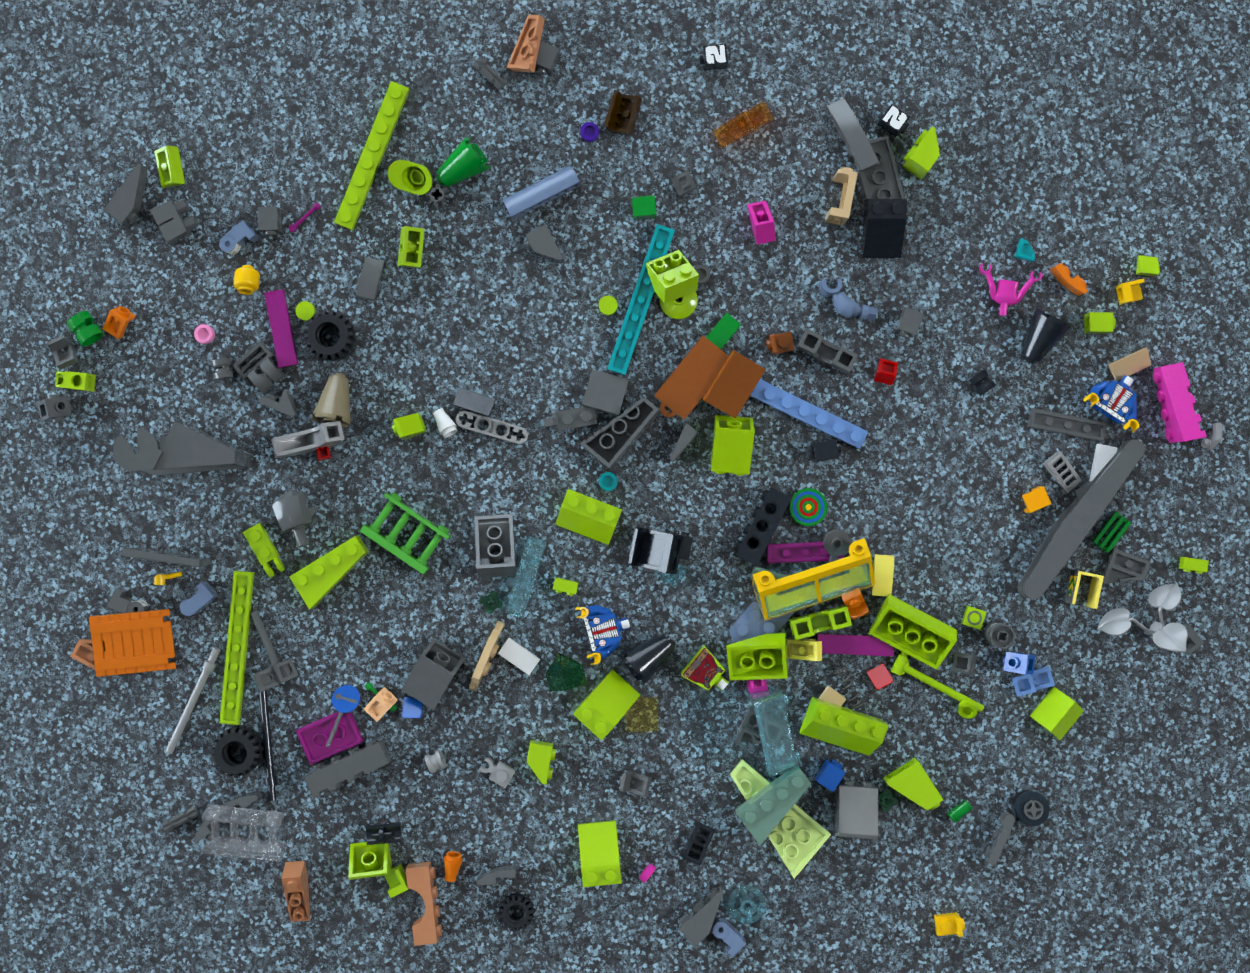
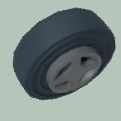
[1014,791,1050,826]

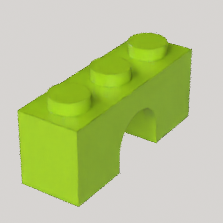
[788,605,852,640]

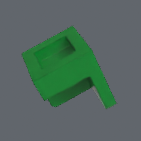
[632,195,656,220]

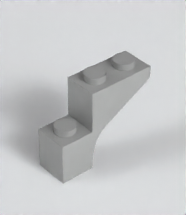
[271,421,344,458]

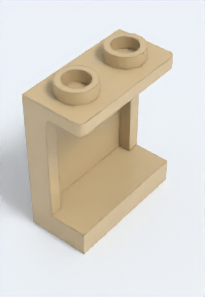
[825,167,858,226]

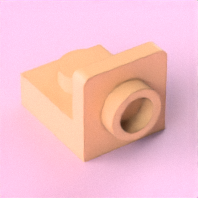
[364,687,397,722]

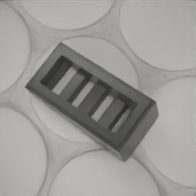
[670,423,698,462]

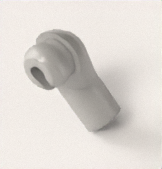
[1201,423,1223,450]

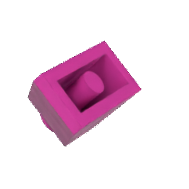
[747,201,776,245]

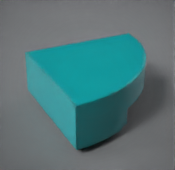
[1014,238,1035,263]

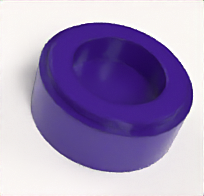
[580,122,599,143]

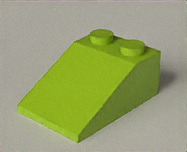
[726,633,788,680]
[573,669,641,741]
[578,820,622,887]

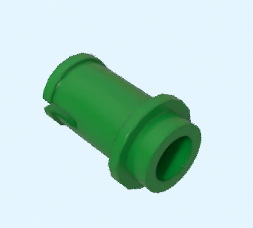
[947,799,973,823]

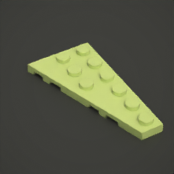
[730,759,831,879]

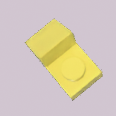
[787,639,822,661]

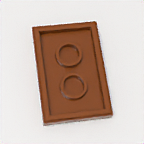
[703,350,766,419]

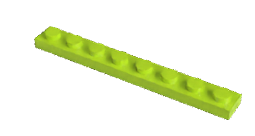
[334,81,410,231]

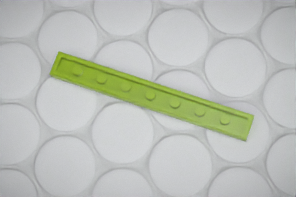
[219,570,255,725]

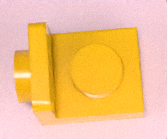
[934,912,965,937]

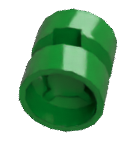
[66,311,104,347]

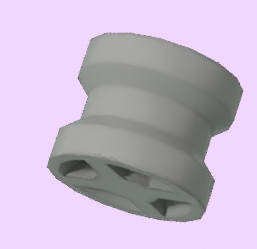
[425,750,447,774]

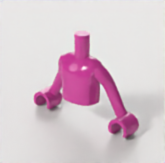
[979,263,1042,316]

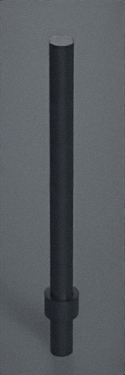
[259,690,277,801]

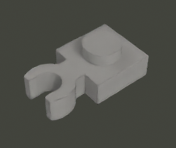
[479,757,516,788]

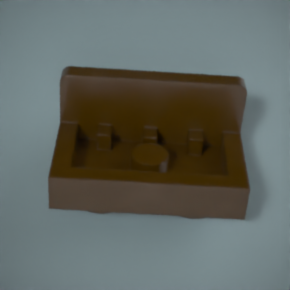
[604,90,642,136]

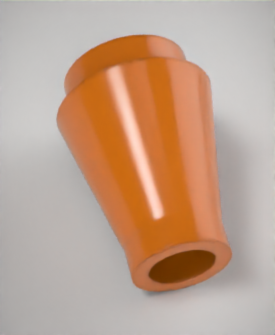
[444,851,463,882]

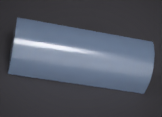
[502,165,580,220]

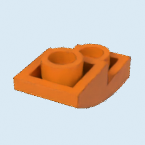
[1050,263,1088,296]

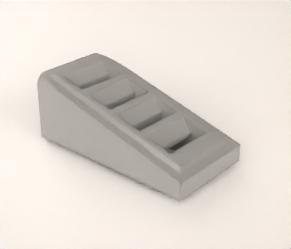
[1042,451,1082,493]

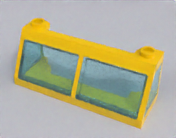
[752,538,875,621]

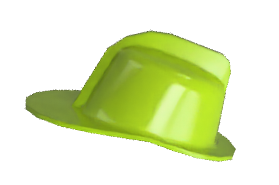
[388,160,432,195]

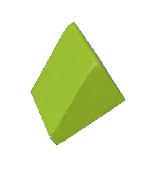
[1136,255,1160,277]

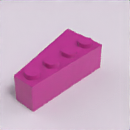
[1153,362,1207,443]

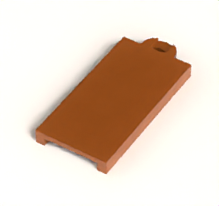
[654,335,729,420]

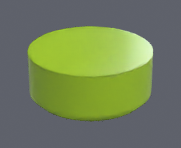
[599,296,618,315]
[295,301,316,321]
[958,699,978,719]

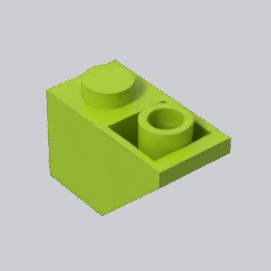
[392,413,427,440]
[527,740,556,785]

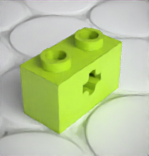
[398,226,425,268]

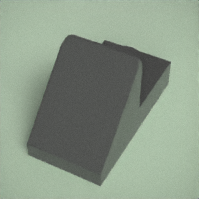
[258,389,299,418]

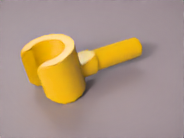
[154,572,182,585]

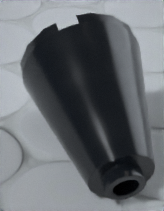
[1022,308,1071,364]
[620,635,675,685]

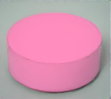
[194,324,215,344]

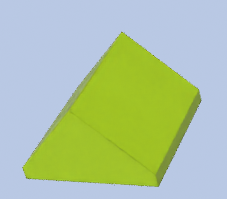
[1030,686,1084,740]
[348,842,392,880]

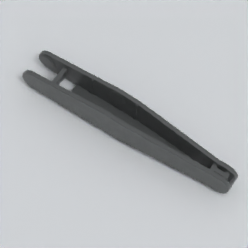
[1017,440,1145,599]

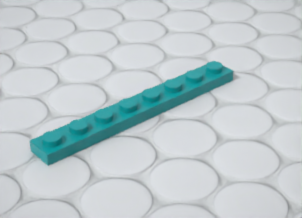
[607,224,675,375]

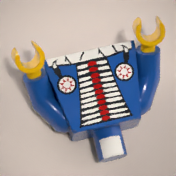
[1083,375,1139,433]
[575,605,631,665]

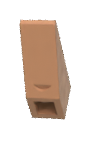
[281,861,310,922]

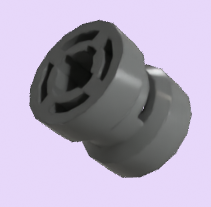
[211,358,234,380]

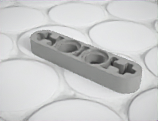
[456,411,529,444]

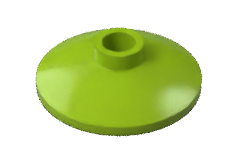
[660,291,698,319]

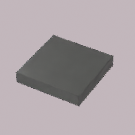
[582,369,629,416]

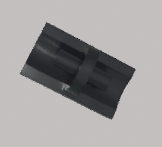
[365,822,402,845]

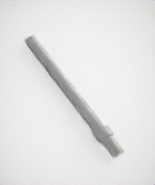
[165,647,220,754]

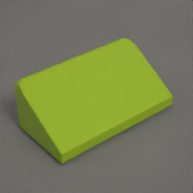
[155,145,185,188]

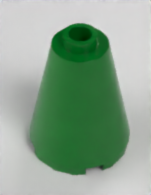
[436,136,491,187]

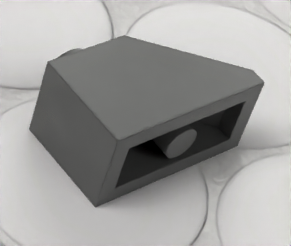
[525,224,564,263]

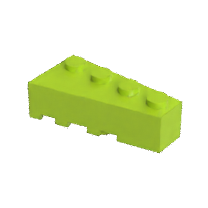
[290,536,369,610]

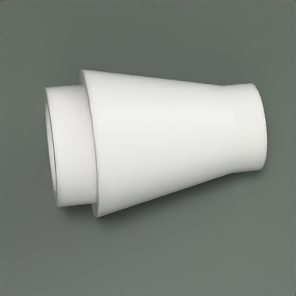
[433,408,457,438]

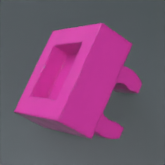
[746,679,768,694]

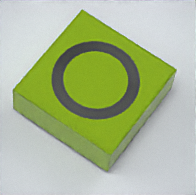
[961,606,987,630]

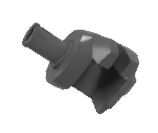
[272,490,316,548]

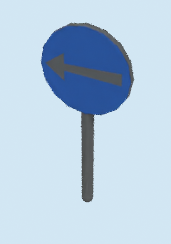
[326,685,361,748]

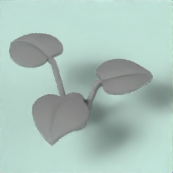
[1098,584,1188,652]

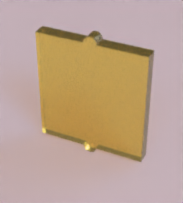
[626,696,658,733]

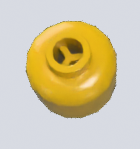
[233,265,260,295]

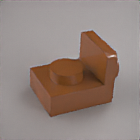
[766,331,795,355]

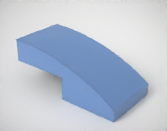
[1012,666,1055,697]

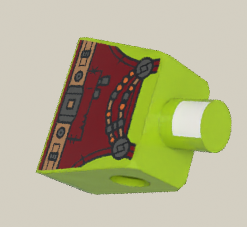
[681,645,729,691]

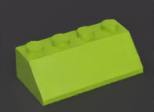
[869,594,957,670]
[799,697,889,756]

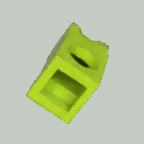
[55,371,96,392]

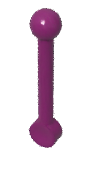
[289,203,321,232]

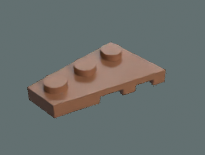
[506,15,545,73]

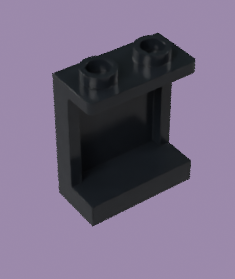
[628,527,684,574]

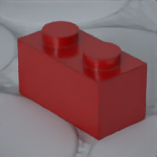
[315,446,331,461]

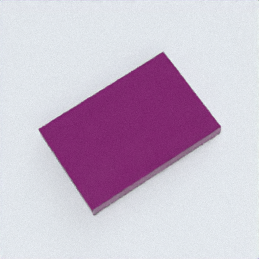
[295,711,364,765]

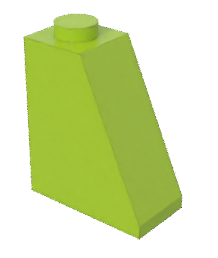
[883,758,943,811]

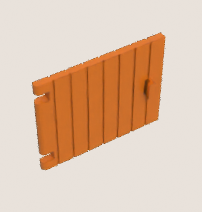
[89,609,176,677]

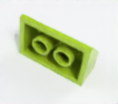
[555,489,622,545]

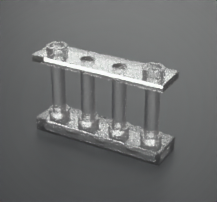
[202,805,285,862]

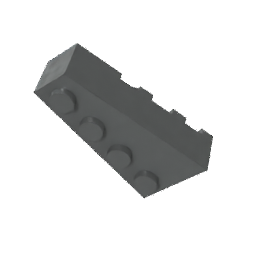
[580,397,661,470]
[304,738,392,799]

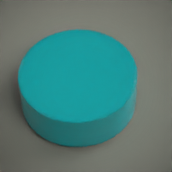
[599,472,618,491]

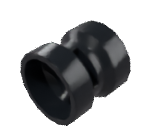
[969,370,996,396]

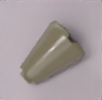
[311,373,351,428]

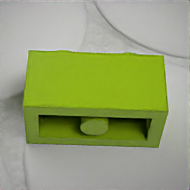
[1179,557,1209,574]
[553,577,579,596]

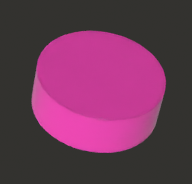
[639,863,656,883]

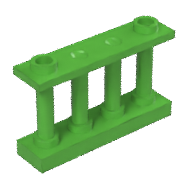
[360,492,451,575]

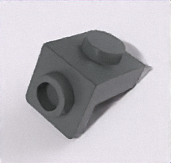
[47,335,78,370]
[619,771,652,797]

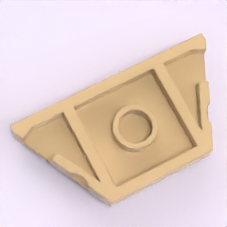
[469,621,505,691]

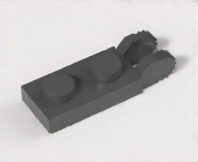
[984,812,1015,866]

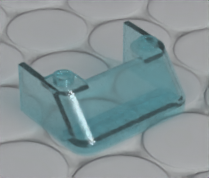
[749,687,801,777]

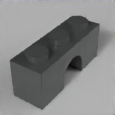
[795,328,858,374]

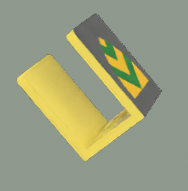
[1064,570,1104,609]

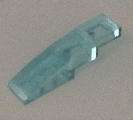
[505,536,547,618]

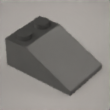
[474,514,517,578]

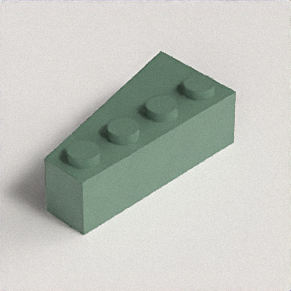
[735,764,811,845]

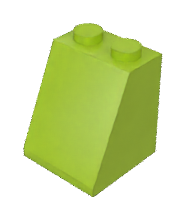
[711,415,755,476]

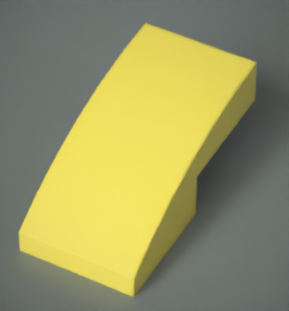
[871,554,894,596]

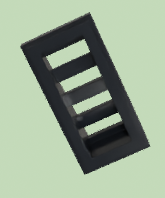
[682,822,715,866]

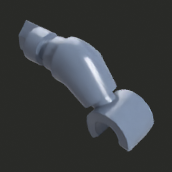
[819,278,878,321]

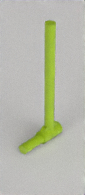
[890,652,984,712]

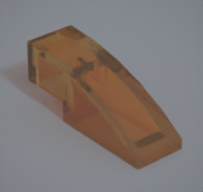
[713,101,775,148]

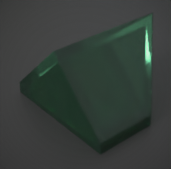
[546,653,587,692]

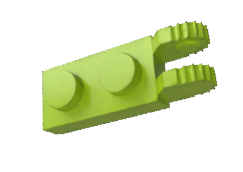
[243,523,285,578]

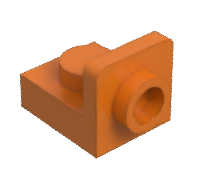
[102,306,136,339]
[841,588,869,620]

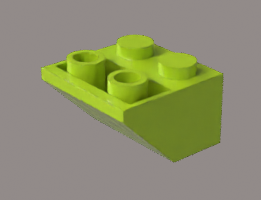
[902,126,940,180]
[646,250,699,304]

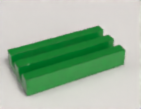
[1091,511,1131,553]

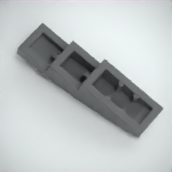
[826,98,879,172]

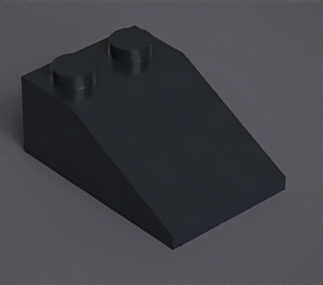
[862,199,907,258]

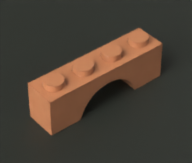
[405,861,442,946]

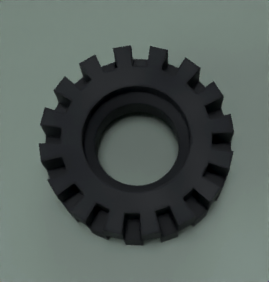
[499,893,534,932]

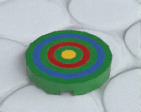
[789,488,828,526]

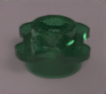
[480,591,503,614]
[878,788,898,812]

